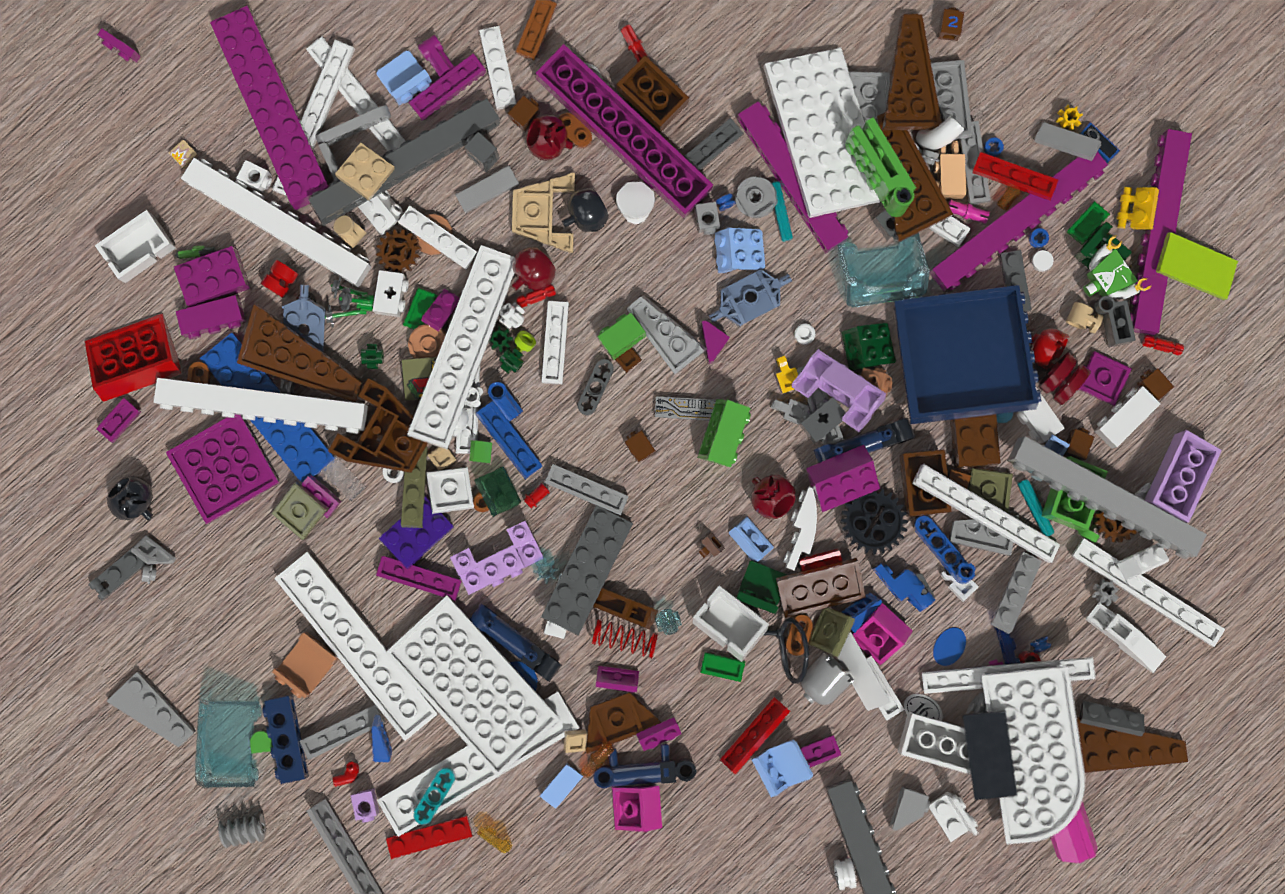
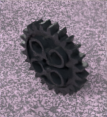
[840,489,908,556]

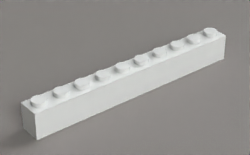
[181,158,371,288]
[153,378,368,434]

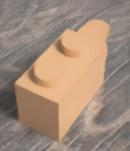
[934,141,966,199]

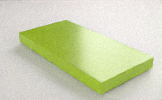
[1156,232,1238,300]

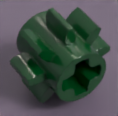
[489,326,513,353]
[361,344,384,369]
[499,348,525,374]

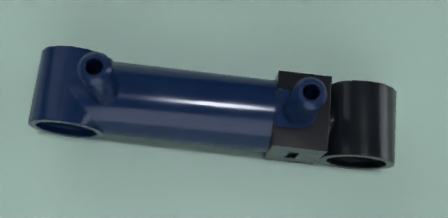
[813,418,916,463]
[469,603,562,682]
[593,744,696,789]

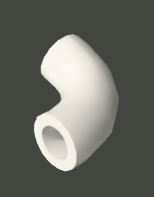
[916,116,964,151]

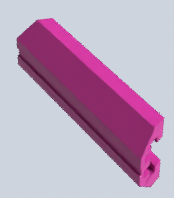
[1050,801,1098,863]

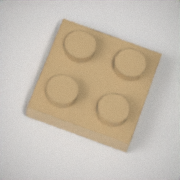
[335,143,394,201]

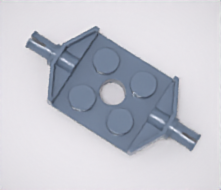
[708,269,792,327]
[282,284,325,352]

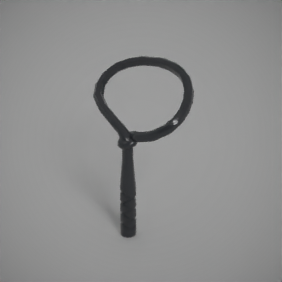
[763,618,809,684]

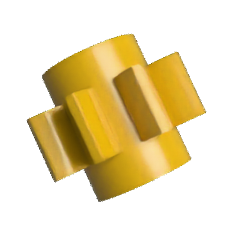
[1056,105,1083,131]

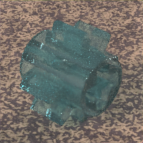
[533,558,559,584]
[655,609,682,635]

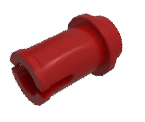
[523,483,550,509]

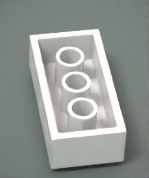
[897,712,971,774]

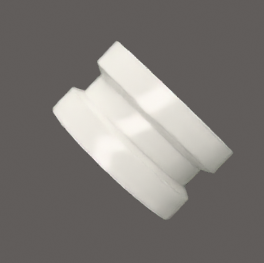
[833,858,856,891]

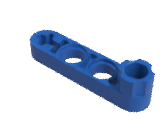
[914,516,976,584]

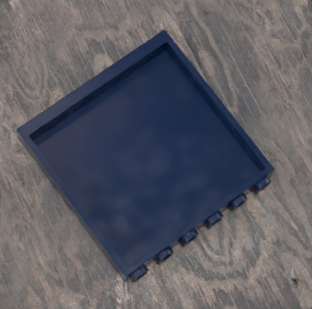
[894,285,1041,424]

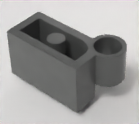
[1094,296,1136,348]

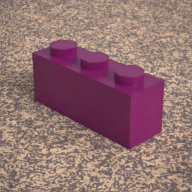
[175,295,246,340]

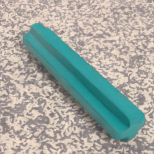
[772,182,793,242]
[1018,479,1055,537]

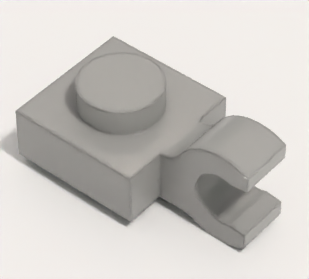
[771,399,810,425]

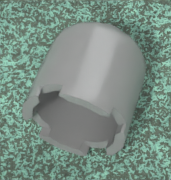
[801,651,855,705]

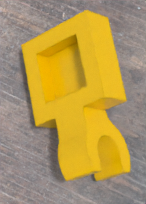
[775,356,799,394]

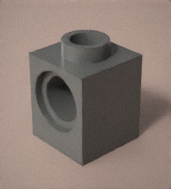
[873,210,897,241]

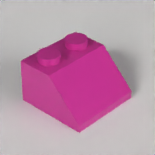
[852,603,913,665]
[612,785,662,832]

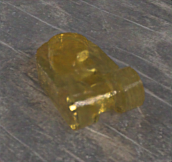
[476,825,512,853]

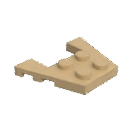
[512,173,575,253]

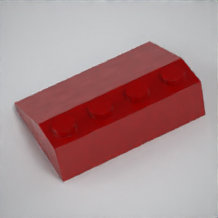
[84,314,182,402]

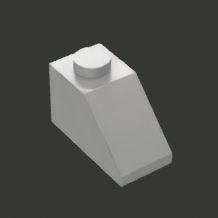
[889,786,930,831]

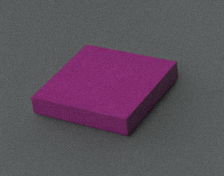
[1078,351,1132,406]

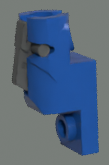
[872,564,936,612]

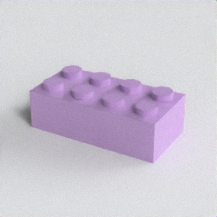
[1144,430,1222,523]

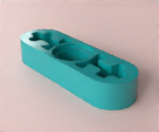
[413,768,456,825]

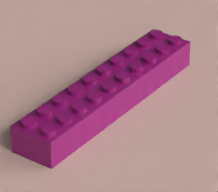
[210,6,329,210]
[535,44,713,219]

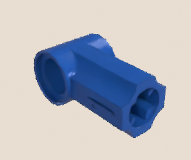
[488,382,523,422]

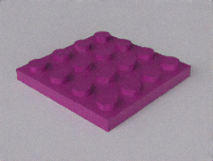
[166,414,280,524]

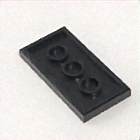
[963,710,1018,800]

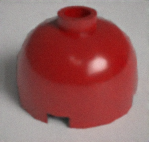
[1030,329,1069,371]

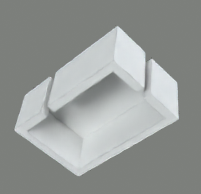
[95,210,176,283]
[693,586,769,662]

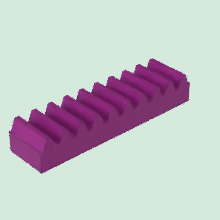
[408,54,486,120]
[376,556,462,601]

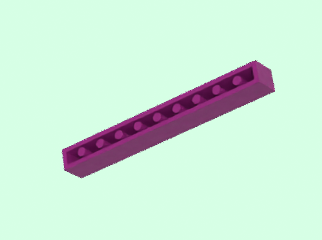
[1130,129,1192,336]
[929,152,1108,292]

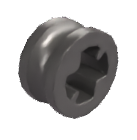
[280,379,295,395]

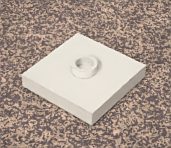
[426,467,474,514]

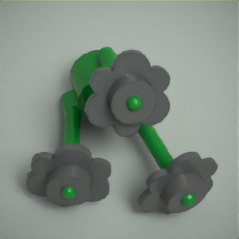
[325,276,374,328]

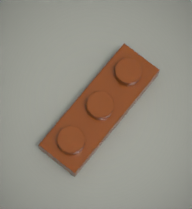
[516,0,557,61]

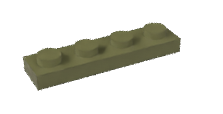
[401,446,428,528]

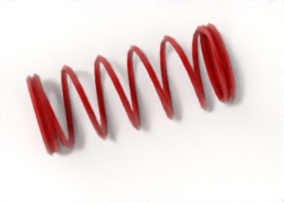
[592,619,658,659]

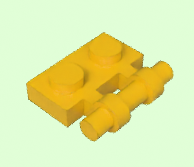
[1117,187,1159,229]

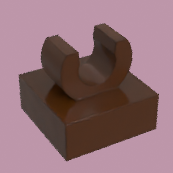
[699,533,725,558]

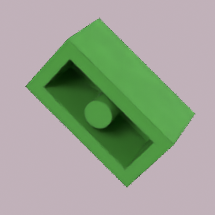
[597,313,647,360]

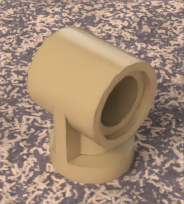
[334,215,366,248]
[1066,302,1103,334]

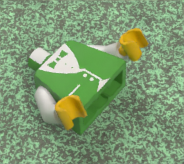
[1083,235,1151,299]

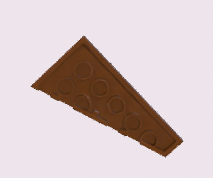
[1076,717,1188,773]

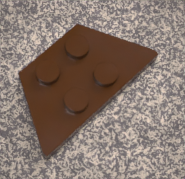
[586,692,662,754]

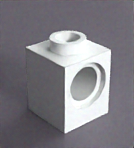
[237,160,272,193]

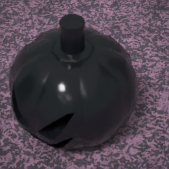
[562,188,609,232]
[107,476,153,521]

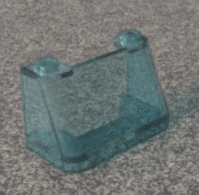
[837,233,930,307]
[195,699,262,788]

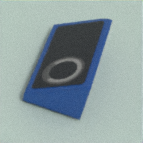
[1080,122,1120,163]

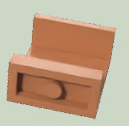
[272,632,339,698]

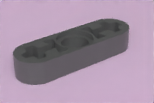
[578,359,614,416]

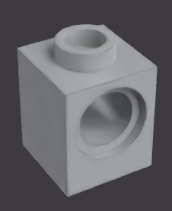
[695,202,720,235]

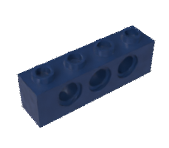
[262,695,309,784]

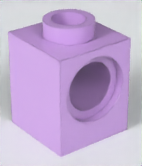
[351,788,379,823]

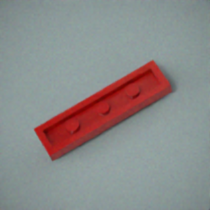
[972,152,1059,201]
[720,697,790,775]
[386,815,473,859]

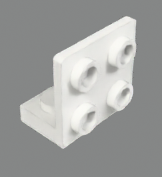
[929,792,978,842]

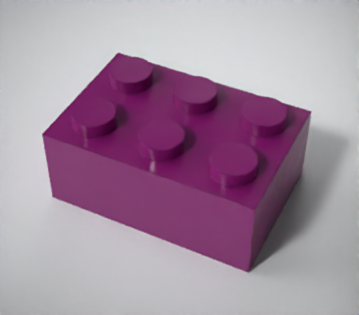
[174,246,251,307]
[806,445,880,512]

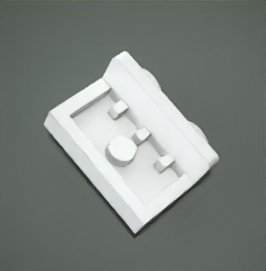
[358,190,404,236]

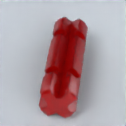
[516,284,556,308]
[1142,335,1184,355]

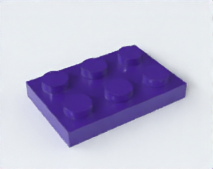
[379,497,454,569]

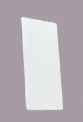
[837,632,890,711]

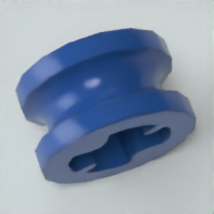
[984,138,1004,157]
[715,193,736,211]
[1029,228,1049,248]
[1030,636,1052,653]

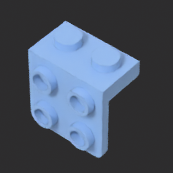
[377,51,432,106]
[715,228,765,273]
[752,740,813,797]

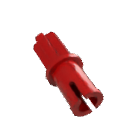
[621,25,650,62]

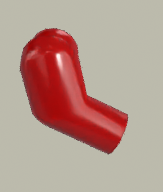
[332,761,359,787]

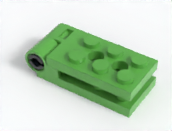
[845,117,916,217]

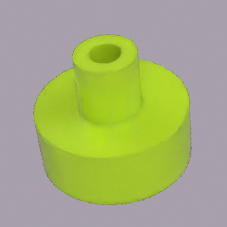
[514,331,536,352]

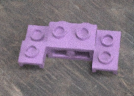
[792,349,886,432]
[450,521,544,595]

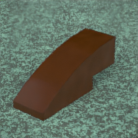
[593,588,658,630]

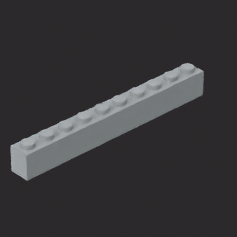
[1007,436,1207,559]

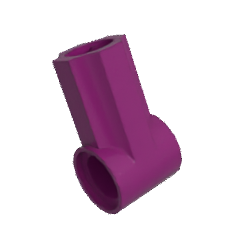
[417,35,454,78]

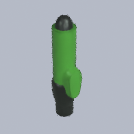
[175,245,216,259]

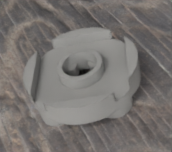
[736,177,777,219]

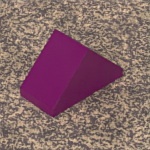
[701,321,730,364]

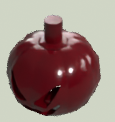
[526,115,573,161]
[511,247,556,291]
[751,474,795,519]

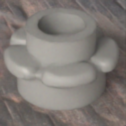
[922,149,940,165]
[141,564,156,585]

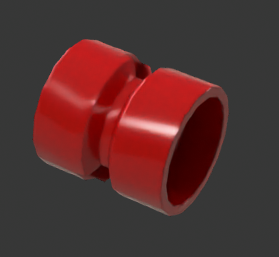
[260,259,299,298]

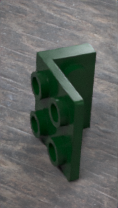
[1074,222,1132,270]
[841,323,896,371]
[736,561,787,615]

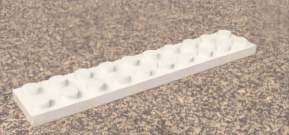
[408,245,514,450]
[275,552,438,741]
[377,691,579,837]

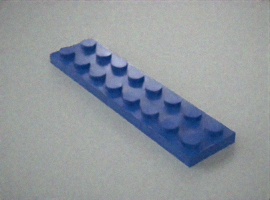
[200,333,336,483]

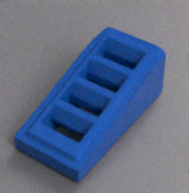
[841,592,882,633]
[372,715,392,762]

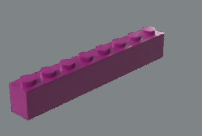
[737,101,848,254]

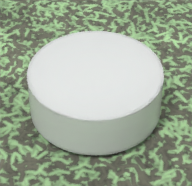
[1031,250,1053,272]
[794,324,815,345]

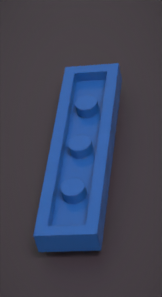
[475,401,542,480]

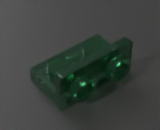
[474,466,521,517]

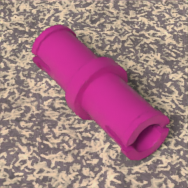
[948,199,990,224]

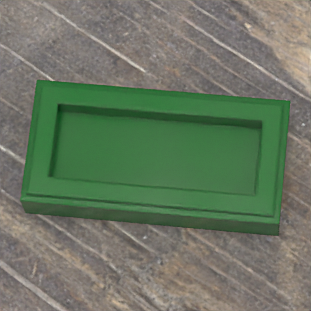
[1066,201,1110,245]
[403,288,438,330]
[700,652,745,682]

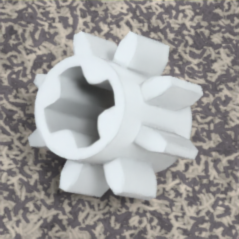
[499,302,525,329]

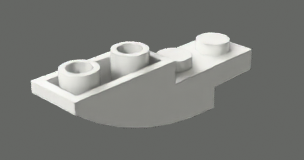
[783,487,817,571]
[1085,604,1166,673]

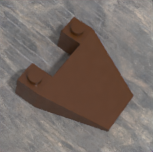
[328,378,428,473]

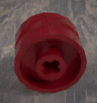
[1038,352,1091,406]

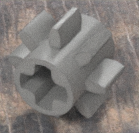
[1092,579,1119,606]

